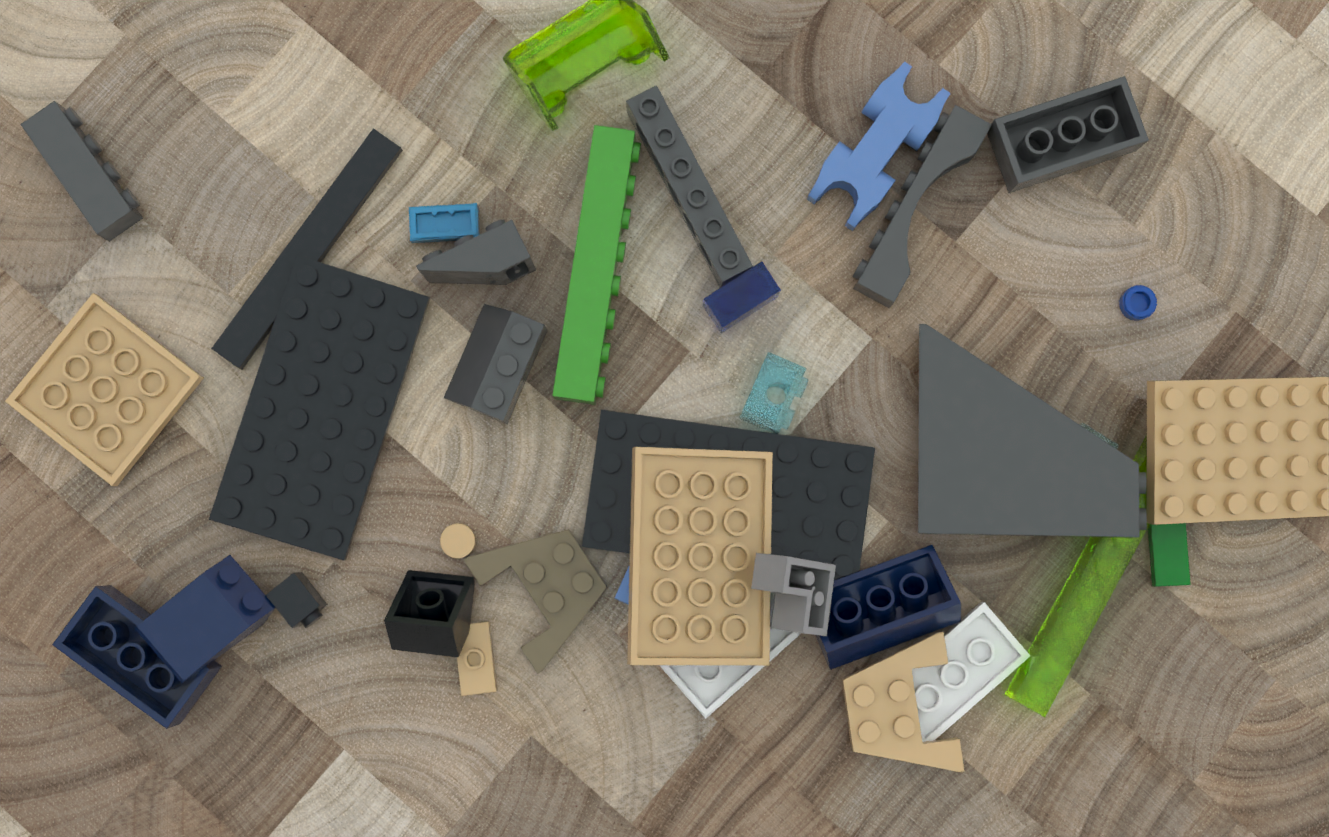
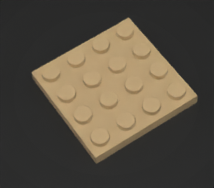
[5,293,204,487]

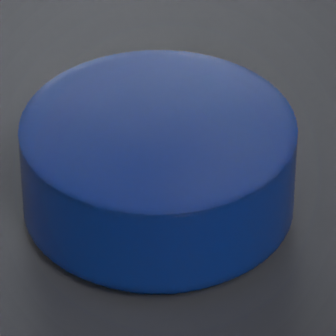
[1119,285,1157,321]

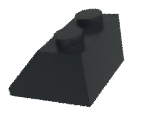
[384,570,475,657]

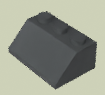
[444,304,547,425]

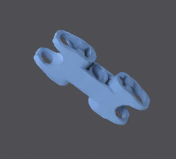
[807,61,951,231]

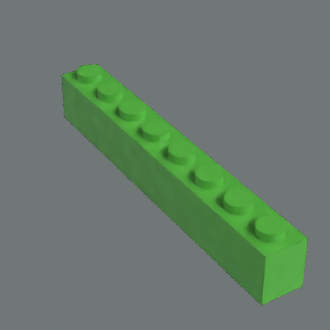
[552,125,641,405]

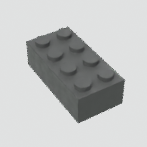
[987,76,1149,193]

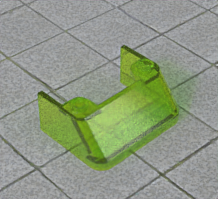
[503,0,670,131]

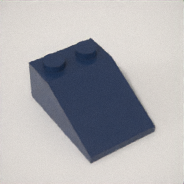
[135,555,276,683]

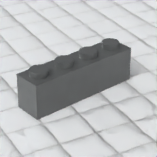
[20,101,143,242]

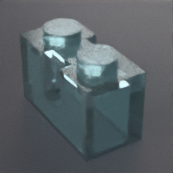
[739,352,809,434]

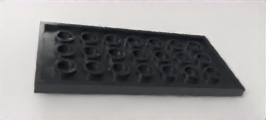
[209,255,430,561]
[582,410,875,580]

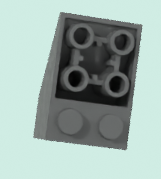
[416,220,536,285]

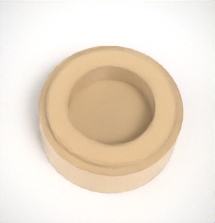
[440,523,476,558]

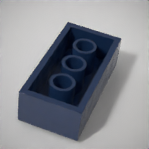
[52,585,222,729]

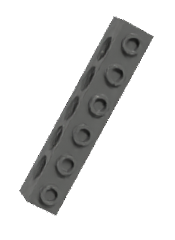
[626,85,753,289]

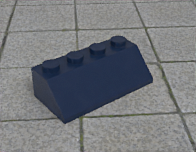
[816,545,961,670]

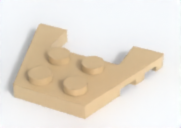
[842,631,964,772]

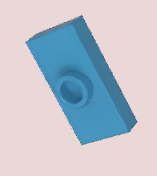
[409,203,480,243]

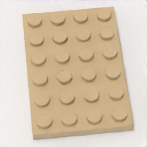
[1147,377,1329,525]
[627,447,773,666]

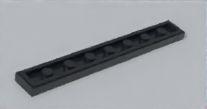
[211,128,403,370]

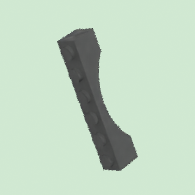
[852,105,992,308]

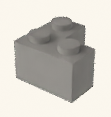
[751,553,836,636]

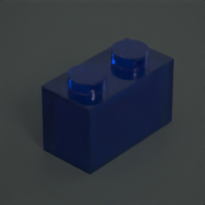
[702,262,781,334]

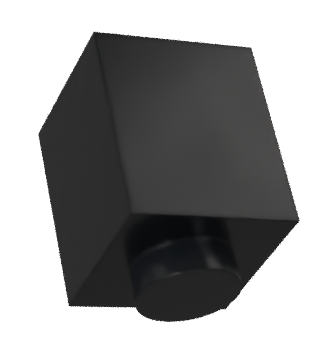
[266,572,328,628]

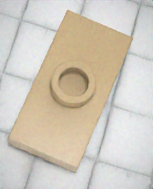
[457,621,497,696]

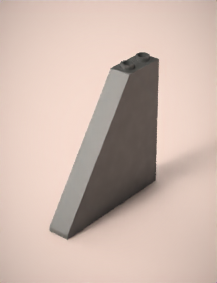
[918,324,1147,538]

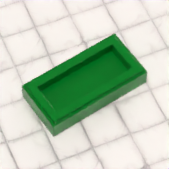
[1147,523,1191,587]

